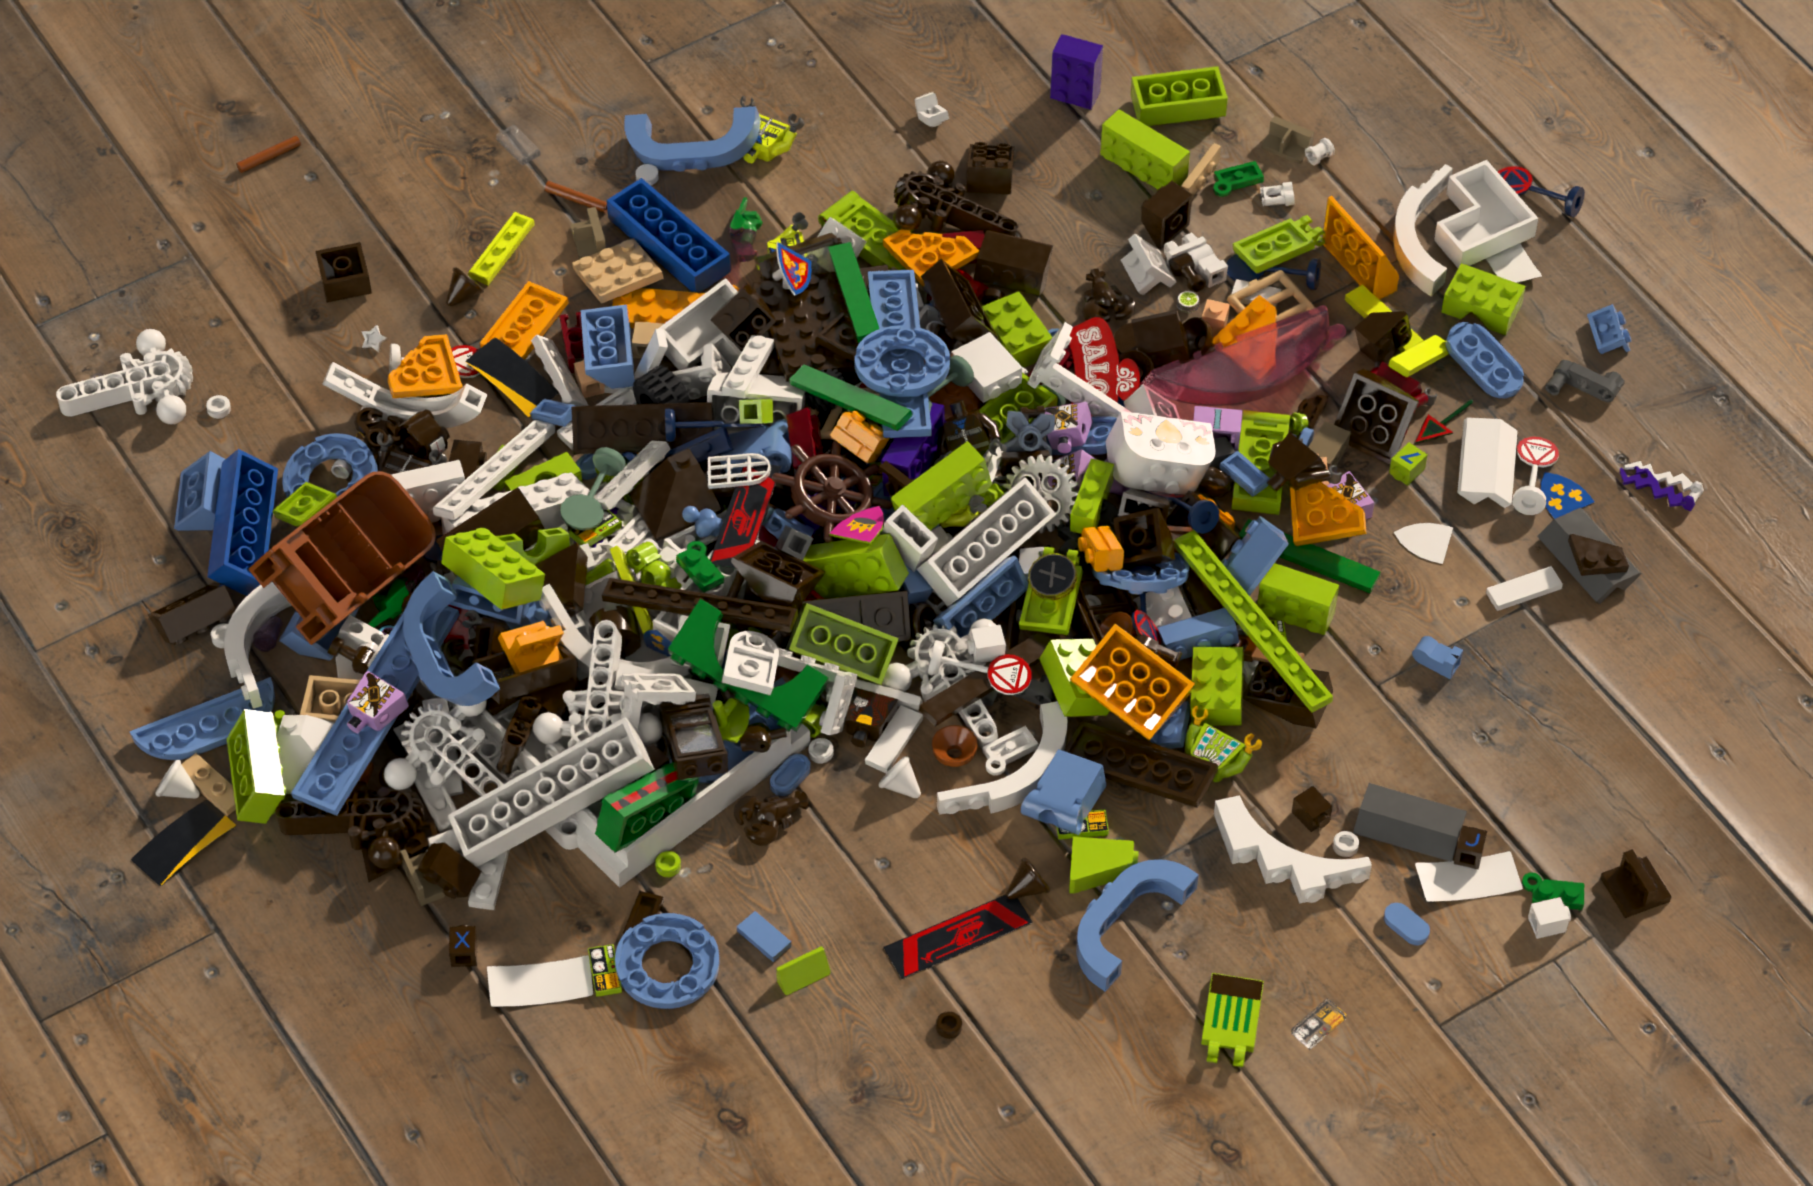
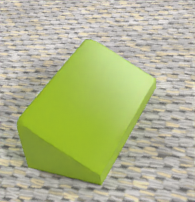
[776,947,831,995]

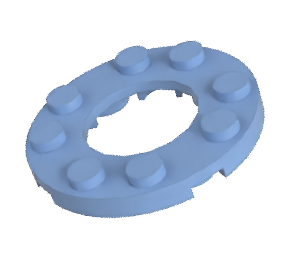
[855,325,950,397]
[282,433,378,498]
[1092,552,1189,595]
[615,913,719,1009]

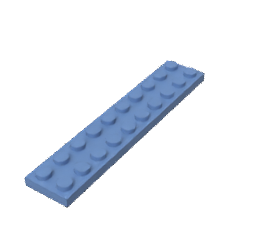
[868,270,932,438]
[291,606,460,816]

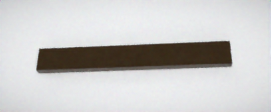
[601,578,798,632]
[918,627,1078,727]

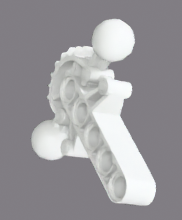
[56,329,193,424]
[882,619,998,749]
[533,620,663,748]
[384,700,503,797]

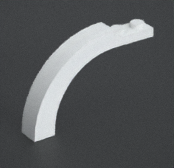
[1393,164,1453,297]
[322,362,487,428]
[224,582,292,709]
[538,584,693,683]
[937,701,1067,815]

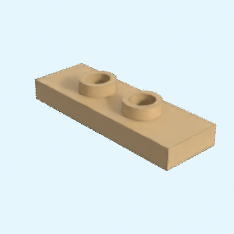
[1181,143,1221,197]
[181,753,236,816]

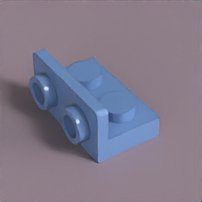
[1587,304,1632,354]
[1150,701,1191,749]

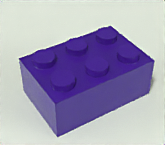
[1050,34,1103,110]

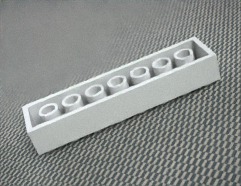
[448,717,654,867]

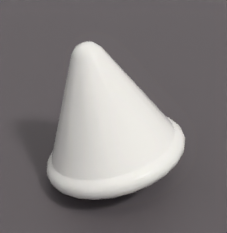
[879,756,921,798]
[155,760,200,799]

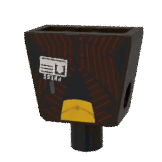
[846,687,898,748]

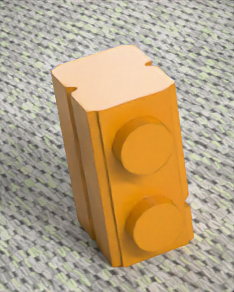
[830,411,889,463]
[1078,526,1124,572]

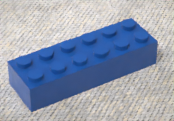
[607,178,731,293]
[207,449,278,596]

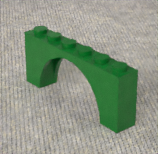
[668,599,829,732]

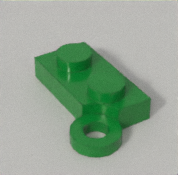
[1213,161,1264,197]
[676,541,724,593]
[1522,872,1585,910]

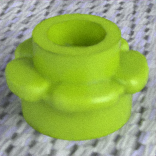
[1289,412,1308,435]

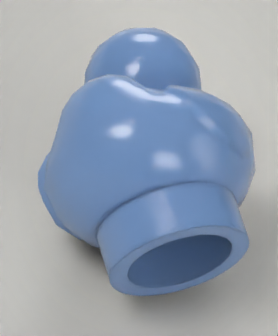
[682,506,723,538]

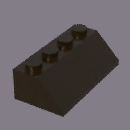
[921,259,998,345]
[436,487,545,577]

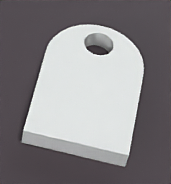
[722,631,779,695]

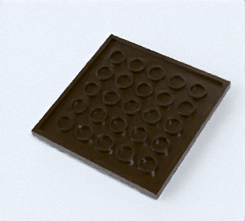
[753,265,889,382]

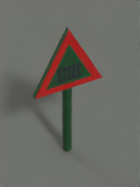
[1415,400,1473,444]

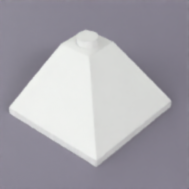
[277,715,334,794]

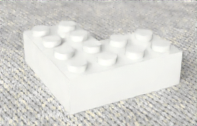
[1434,160,1538,268]
[658,278,770,370]

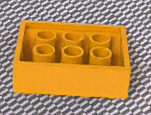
[1322,196,1399,300]
[1070,624,1195,741]

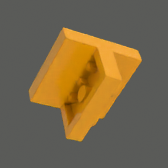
[498,621,564,674]

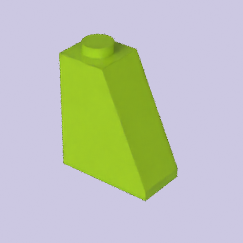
[1069,837,1138,894]

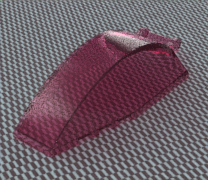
[1140,305,1346,406]

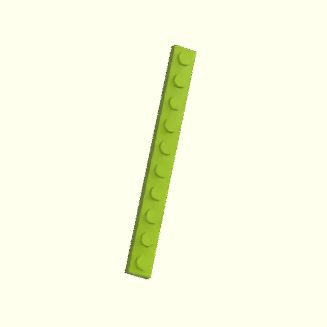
[1174,530,1333,713]

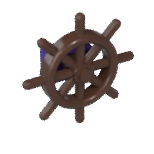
[772,441,893,543]

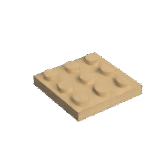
[572,238,664,304]

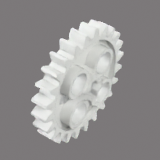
[1003,455,1079,533]

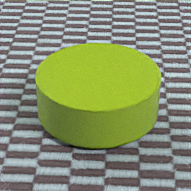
[655,851,681,877]

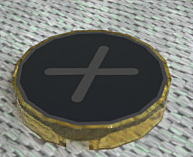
[1028,553,1078,600]

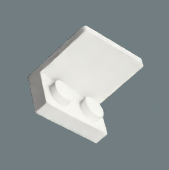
[672,344,731,400]

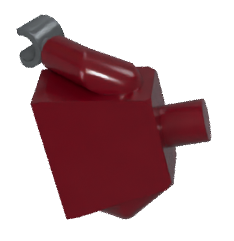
[1370,361,1438,408]

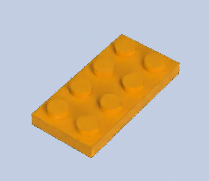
[480,281,568,360]
[612,288,705,328]

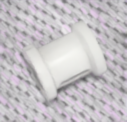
[1305,138,1335,166]

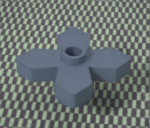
[1004,411,1055,456]

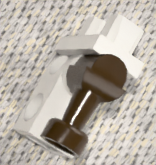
[1164,233,1228,293]
[327,615,389,676]

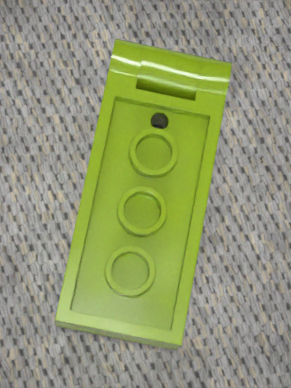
[818,191,906,271]
[1232,410,1290,515]

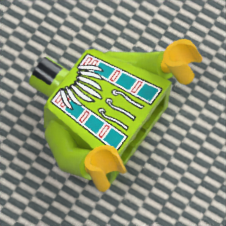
[1185,706,1262,782]

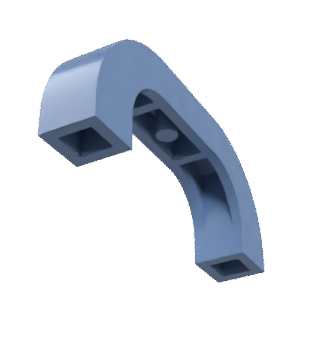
[624,106,760,171]
[403,571,500,706]
[1076,860,1199,992]

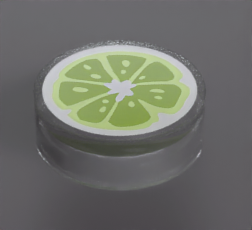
[1177,290,1200,313]

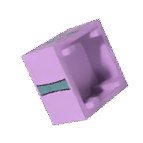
[1193,406,1242,452]

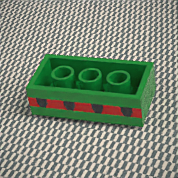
[595,763,700,853]

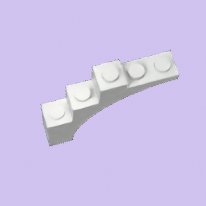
[1214,795,1372,904]

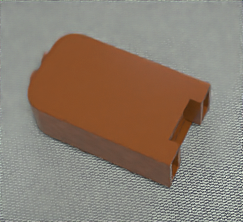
[249,471,436,645]

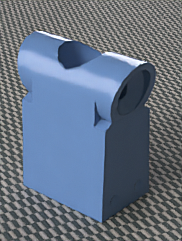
[720,419,792,481]
[1021,749,1106,835]

